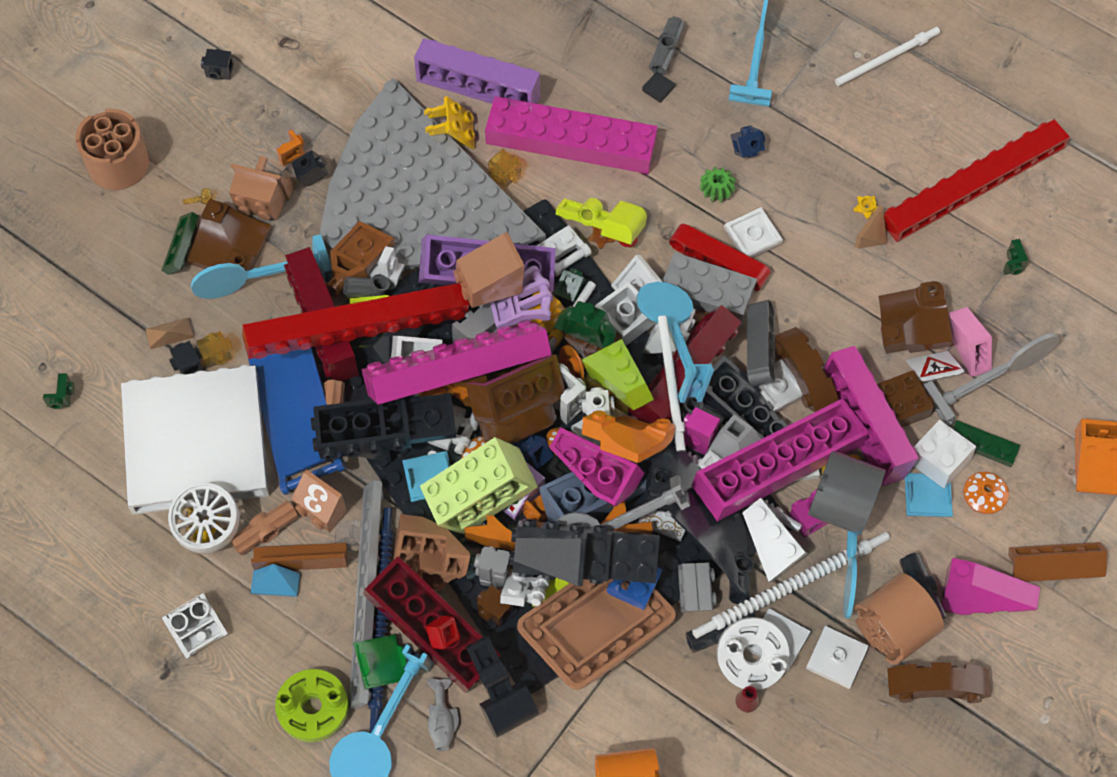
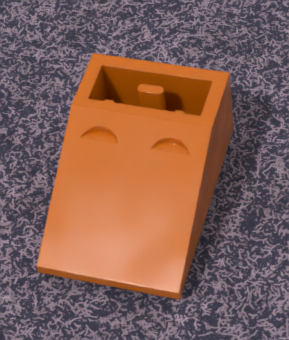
[1075,419,1117,495]

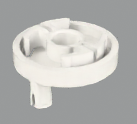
[716,617,789,690]

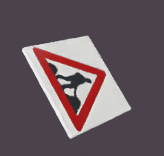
[906,351,964,382]

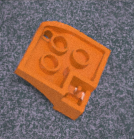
[582,410,675,463]

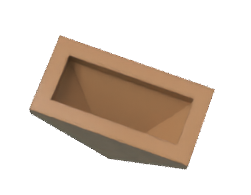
[854,205,887,249]
[146,317,194,349]

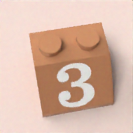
[292,469,347,533]

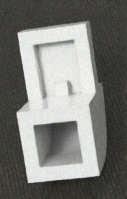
[369,246,405,290]

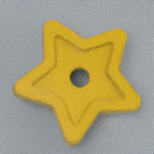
[854,196,878,219]

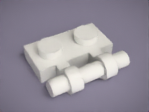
[428,404,479,454]
[500,569,550,607]

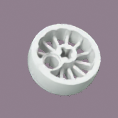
[168,483,240,553]

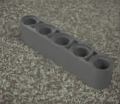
[747,299,775,387]

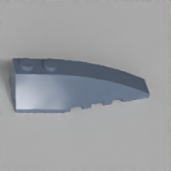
[539,458,648,521]

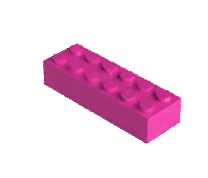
[823,345,919,487]

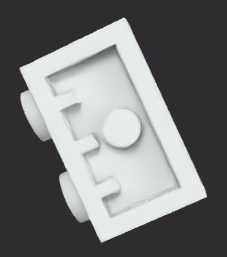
[559,363,586,425]

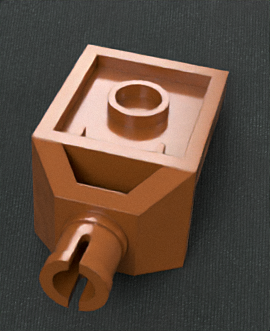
[326,221,395,298]

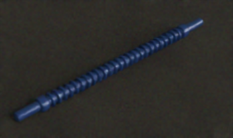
[368,507,394,733]

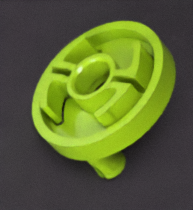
[275,669,349,742]

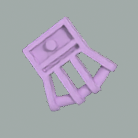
[490,266,553,328]

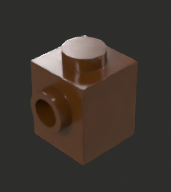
[477,585,514,626]

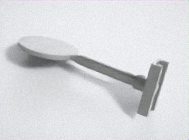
[924,333,1060,426]
[556,475,690,530]

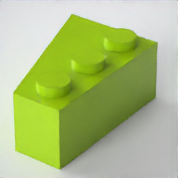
[582,339,654,410]

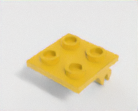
[424,96,475,149]

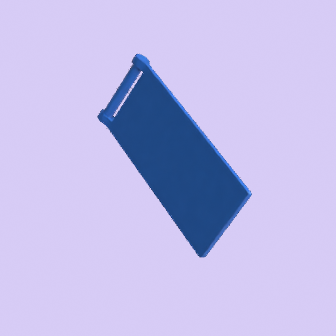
[246,347,347,495]

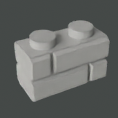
[474,547,511,589]
[678,563,716,613]

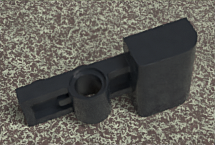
[465,635,539,738]

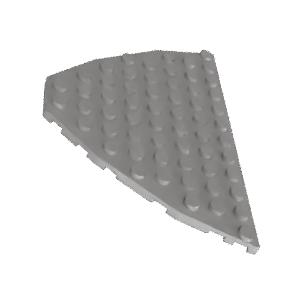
[320,78,546,270]

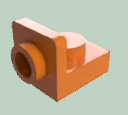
[276,129,305,167]
[523,494,548,523]

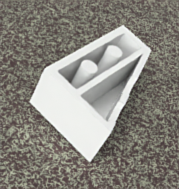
[743,498,808,583]

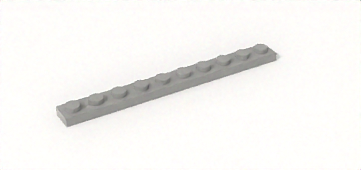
[349,480,383,709]

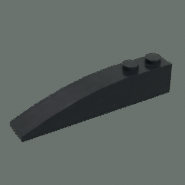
[351,283,446,364]
[702,356,787,439]

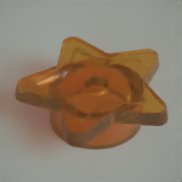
[587,226,615,249]

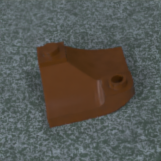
[187,199,272,271]
[879,281,954,354]

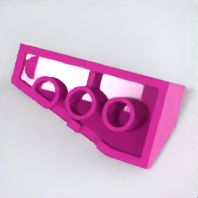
[550,427,644,507]
[941,558,1040,615]

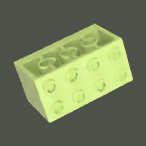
[420,437,538,535]

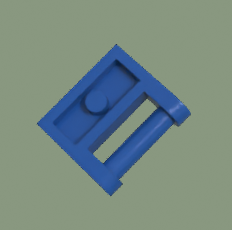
[606,567,663,610]

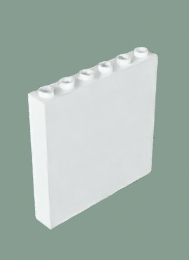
[121,365,269,515]

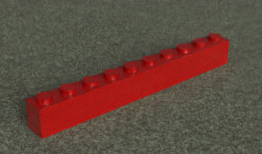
[884,119,1070,242]
[242,283,469,359]

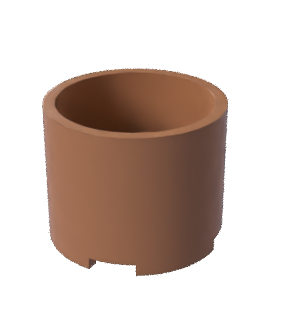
[75,109,150,190]
[853,573,944,665]

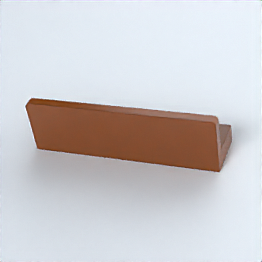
[1008,542,1107,582]
[251,543,347,571]

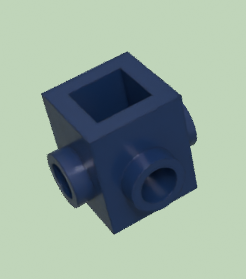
[730,125,766,158]
[513,434,554,470]

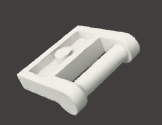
[537,225,592,277]

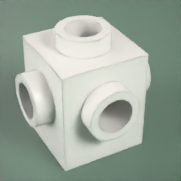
[582,388,615,416]

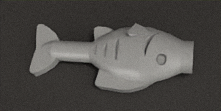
[427,678,459,751]

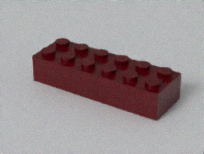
[283,247,359,381]
[628,305,742,424]
[363,556,501,693]

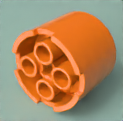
[594,747,660,777]

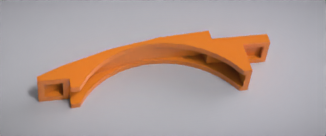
[464,501,653,551]

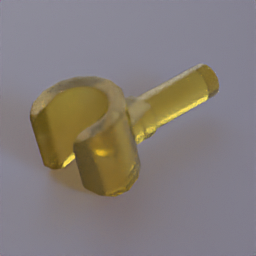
[183,188,213,205]

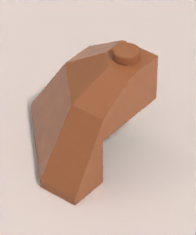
[393,514,470,592]

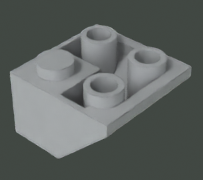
[705,414,761,459]

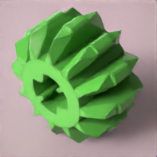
[700,166,736,203]

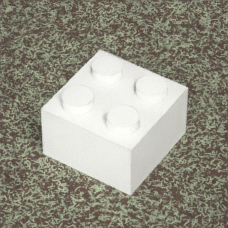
[595,281,656,346]
[914,420,976,489]

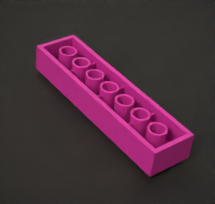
[485,96,658,174]
[362,320,551,404]
[691,398,869,521]

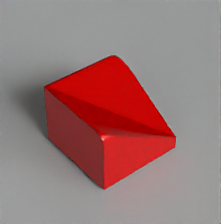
[425,616,460,649]

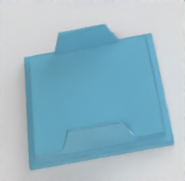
[402,451,450,502]
[905,473,953,517]

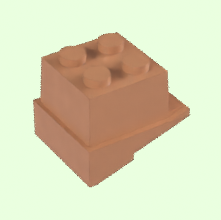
[229,156,296,220]

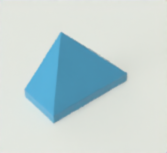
[250,564,300,597]

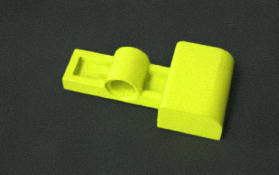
[556,198,647,245]

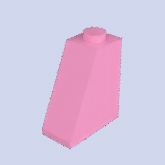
[949,307,992,377]

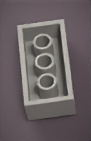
[662,252,757,327]

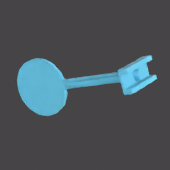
[729,0,772,107]
[190,234,332,299]
[636,281,714,403]
[843,531,857,619]
[329,644,434,777]

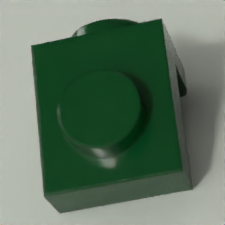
[43,373,75,409]

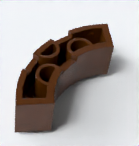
[775,327,838,412]
[887,662,991,703]

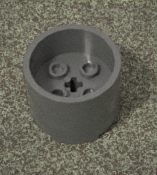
[808,451,886,536]

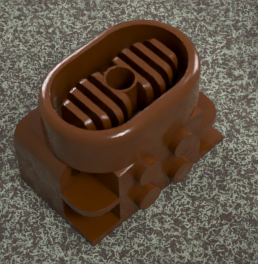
[454,354,564,444]

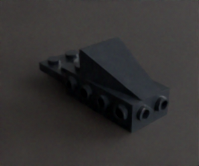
[311,393,457,462]
[510,519,660,586]

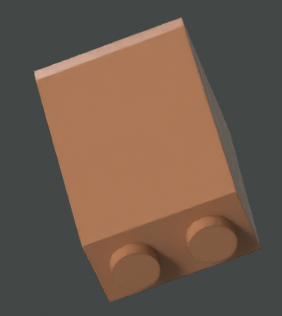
[453,232,525,308]

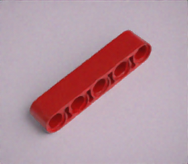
[669,223,771,291]

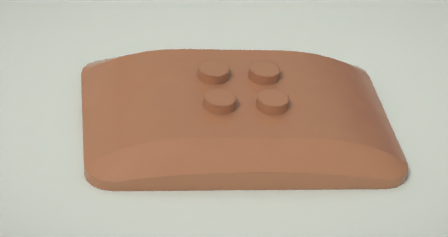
[517,579,676,690]

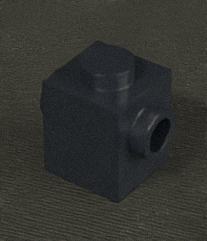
[201,49,234,80]
[291,150,328,186]
[169,341,204,375]

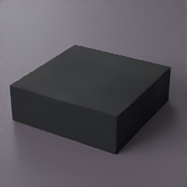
[642,71,675,103]

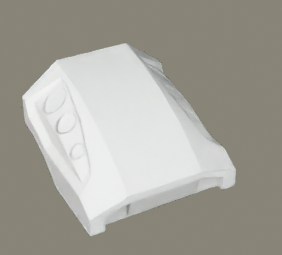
[162,593,228,659]

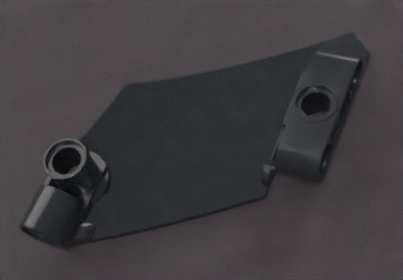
[645,441,754,604]

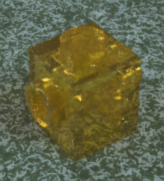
[488,148,521,187]
[196,331,233,368]

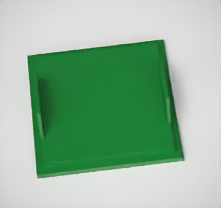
[353,635,407,689]

